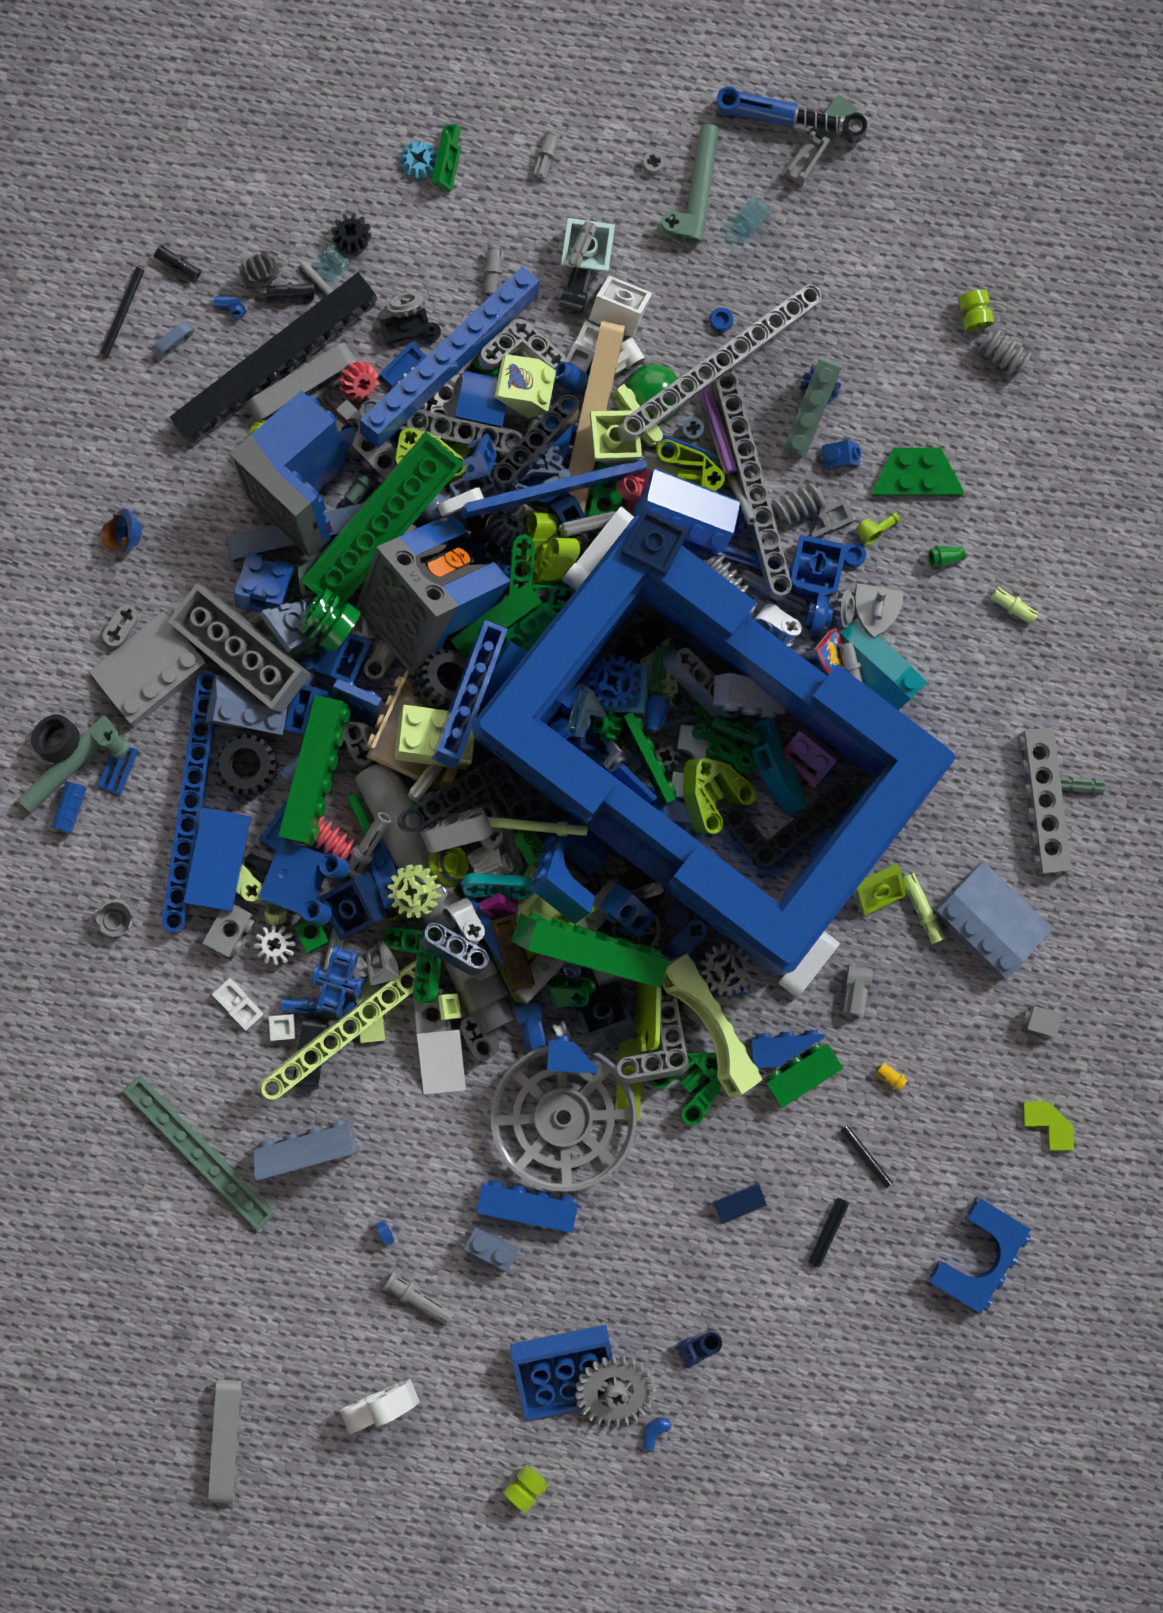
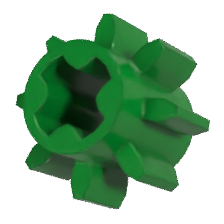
[593,710,623,742]

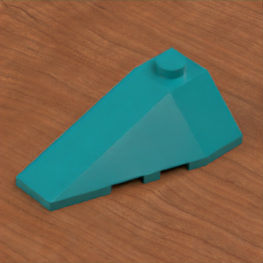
[841,618,928,710]

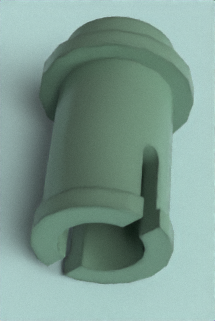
[345,475,374,505]

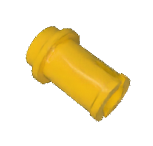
[875,1062,907,1091]

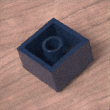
[318,872,391,941]

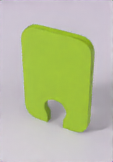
[634,982,661,1052]

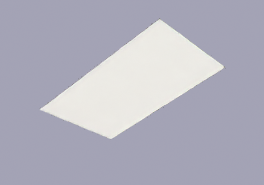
[417,1030,466,1094]

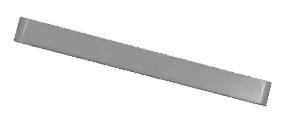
[617,285,821,442]
[712,350,792,601]

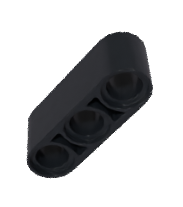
[293,1017,329,1090]

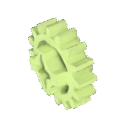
[388,864,441,918]

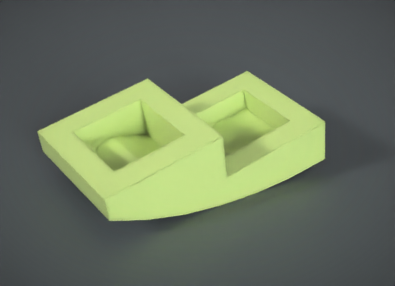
[438,993,469,1020]

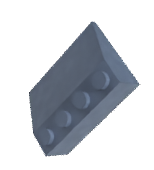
[933,861,1053,980]
[254,1120,358,1181]

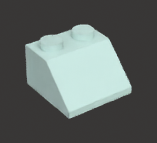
[561,218,615,272]

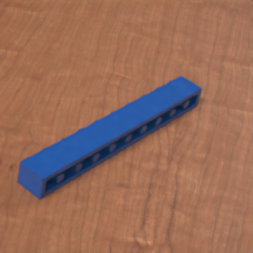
[360,267,540,448]

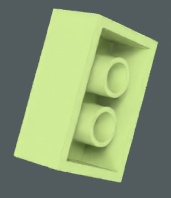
[394,705,476,770]

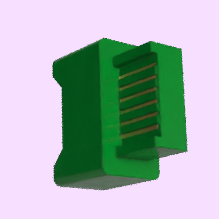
[514,821,548,869]

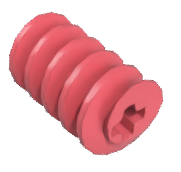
[314,816,355,861]

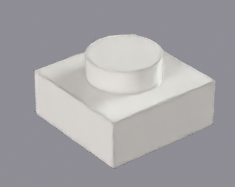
[269,1014,296,1041]

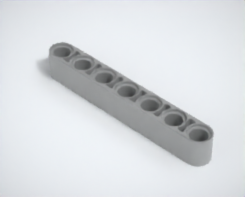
[360,399,523,453]

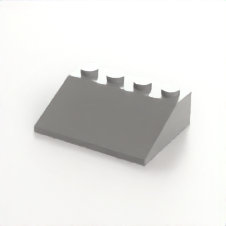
[89,611,209,727]

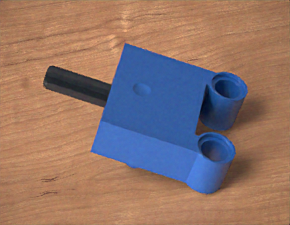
[244,839,350,925]

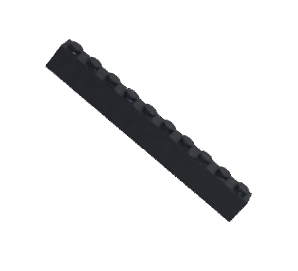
[169,272,378,444]

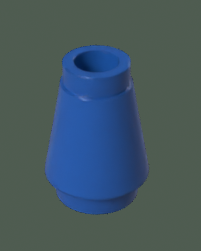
[645,694,671,732]

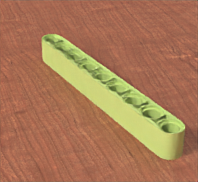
[259,958,431,1100]

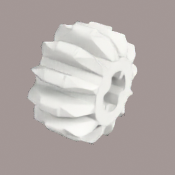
[254,925,296,966]

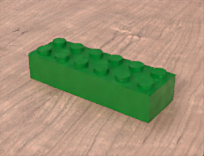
[512,911,669,988]

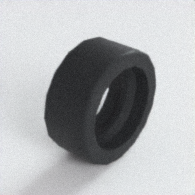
[31,714,80,763]

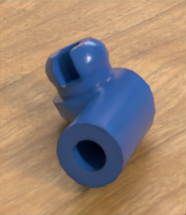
[642,1417,671,1450]

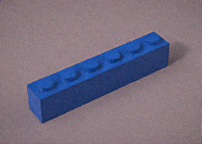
[431,620,508,768]

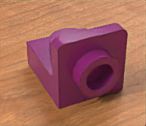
[480,894,518,920]

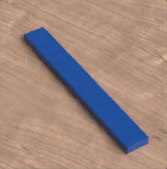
[460,459,648,519]

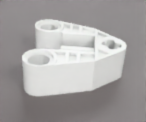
[340,1379,420,1434]

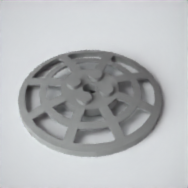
[490,1045,637,1192]

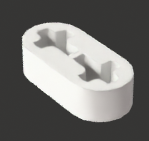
[437,487,484,517]

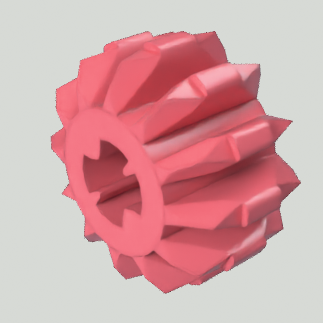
[338,360,380,403]

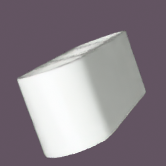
[778,931,840,998]

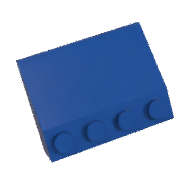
[510,1325,612,1421]

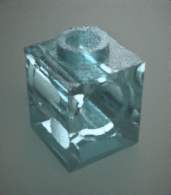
[735,194,773,237]

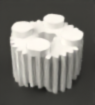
[468,840,520,888]

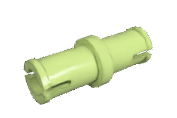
[990,586,1038,625]

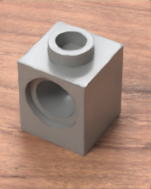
[1022,1006,1062,1038]

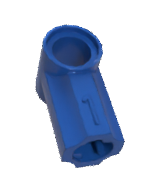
[515,999,546,1050]

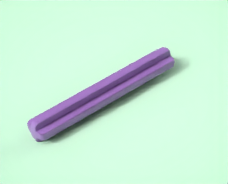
[699,387,737,475]

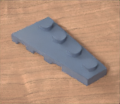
[259,593,358,653]

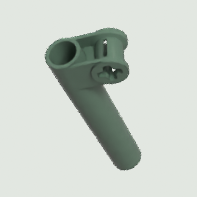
[659,124,719,244]
[18,715,129,813]

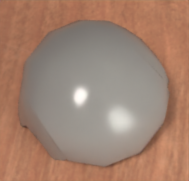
[96,900,133,938]

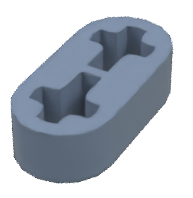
[151,321,194,359]

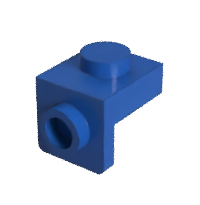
[822,440,861,470]

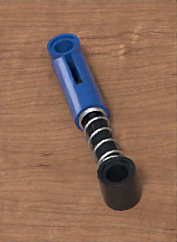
[717,87,867,143]

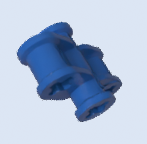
[311,945,364,1019]

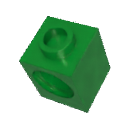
[294,916,330,953]

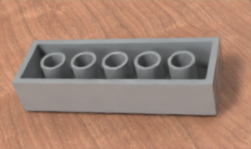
[168,583,311,712]

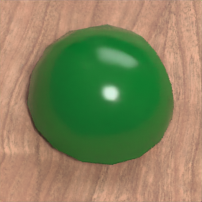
[625,364,683,423]

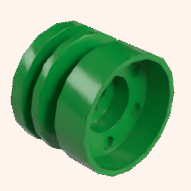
[297,588,361,653]

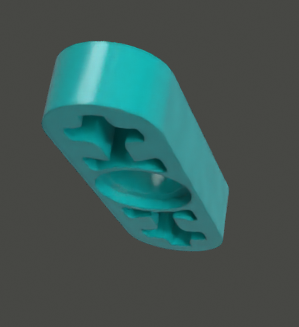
[463,873,534,899]

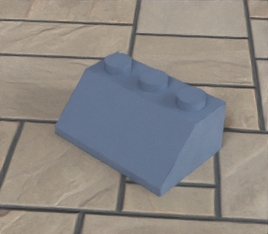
[206,674,287,736]

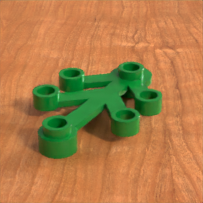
[691,700,755,775]

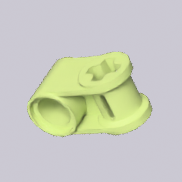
[237,863,264,904]

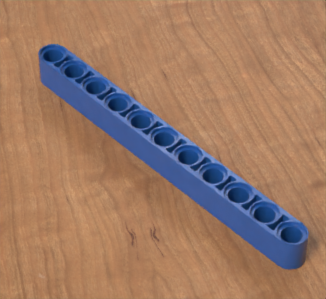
[162,671,216,933]

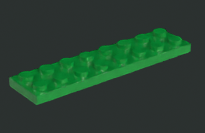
[300,431,463,610]

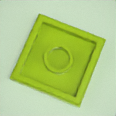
[855,863,907,916]

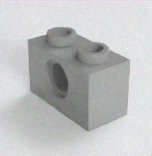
[203,904,255,958]
[413,989,451,1034]

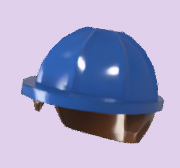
[101,509,143,553]

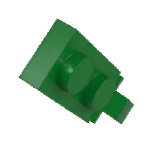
[431,124,462,192]

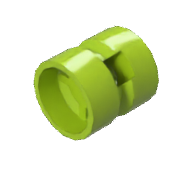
[957,289,995,332]
[503,1465,550,1513]

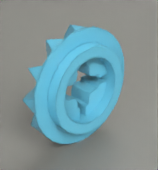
[400,141,437,179]

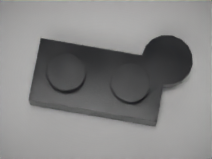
[379,308,441,345]

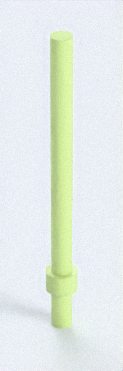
[441,813,588,837]

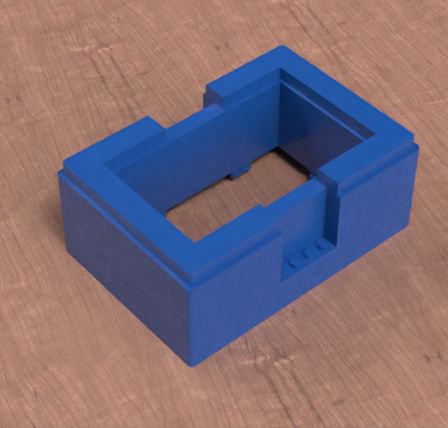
[472,515,955,977]

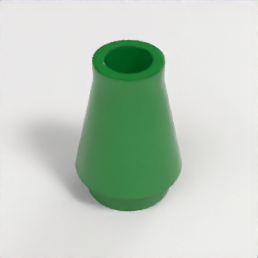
[928,546,966,569]

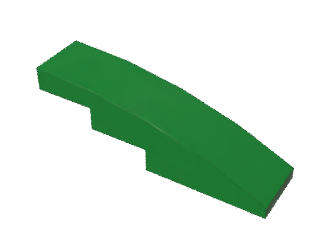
[451,583,542,660]

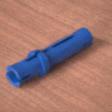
[281,997,355,1016]

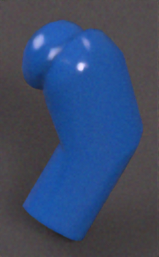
[214,296,246,319]

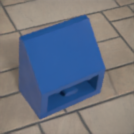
[313,632,373,686]

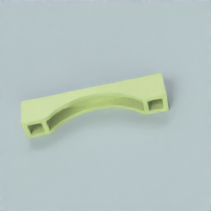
[662,954,763,1098]

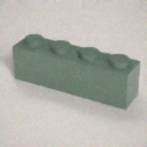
[784,355,843,457]

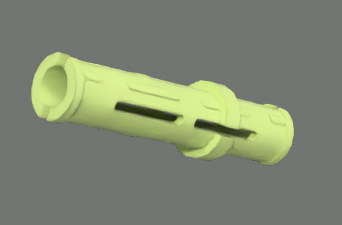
[903,873,946,945]

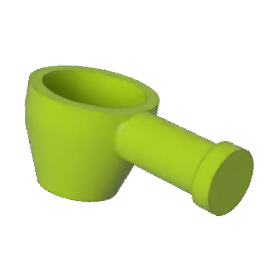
[856,512,900,546]

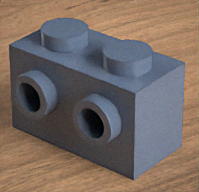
[464,1226,519,1273]

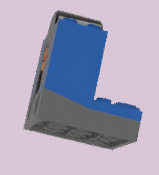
[229,390,355,558]
[355,514,510,675]

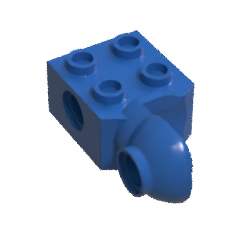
[790,535,847,633]

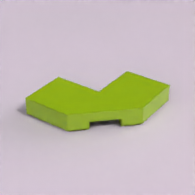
[1023,1101,1074,1150]

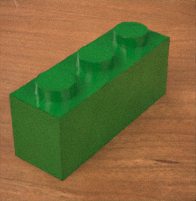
[765,1042,844,1108]

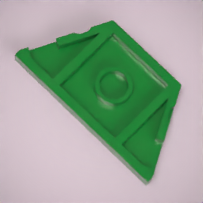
[871,447,964,496]

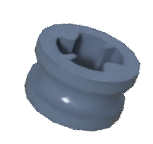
[682,418,704,441]

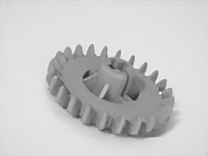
[575,1356,656,1428]

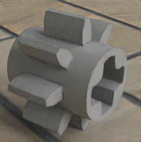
[652,743,679,772]

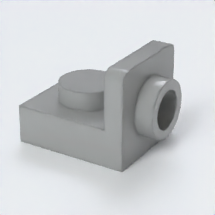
[602,735,635,769]

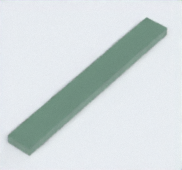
[122,1075,275,1232]

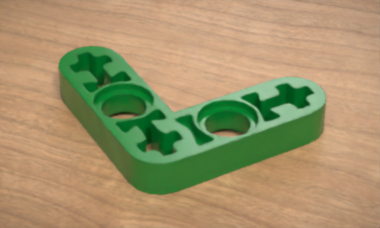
[508,534,576,609]
[384,927,441,1003]

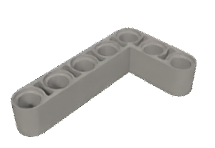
[617,955,689,1084]

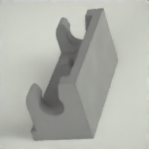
[783,131,830,187]

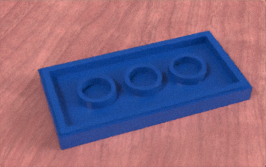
[184,808,251,912]

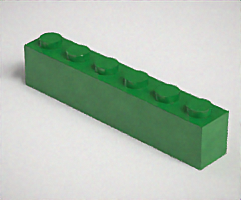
[279,695,350,846]

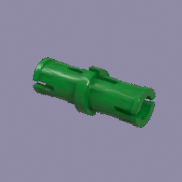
[710,715,761,746]

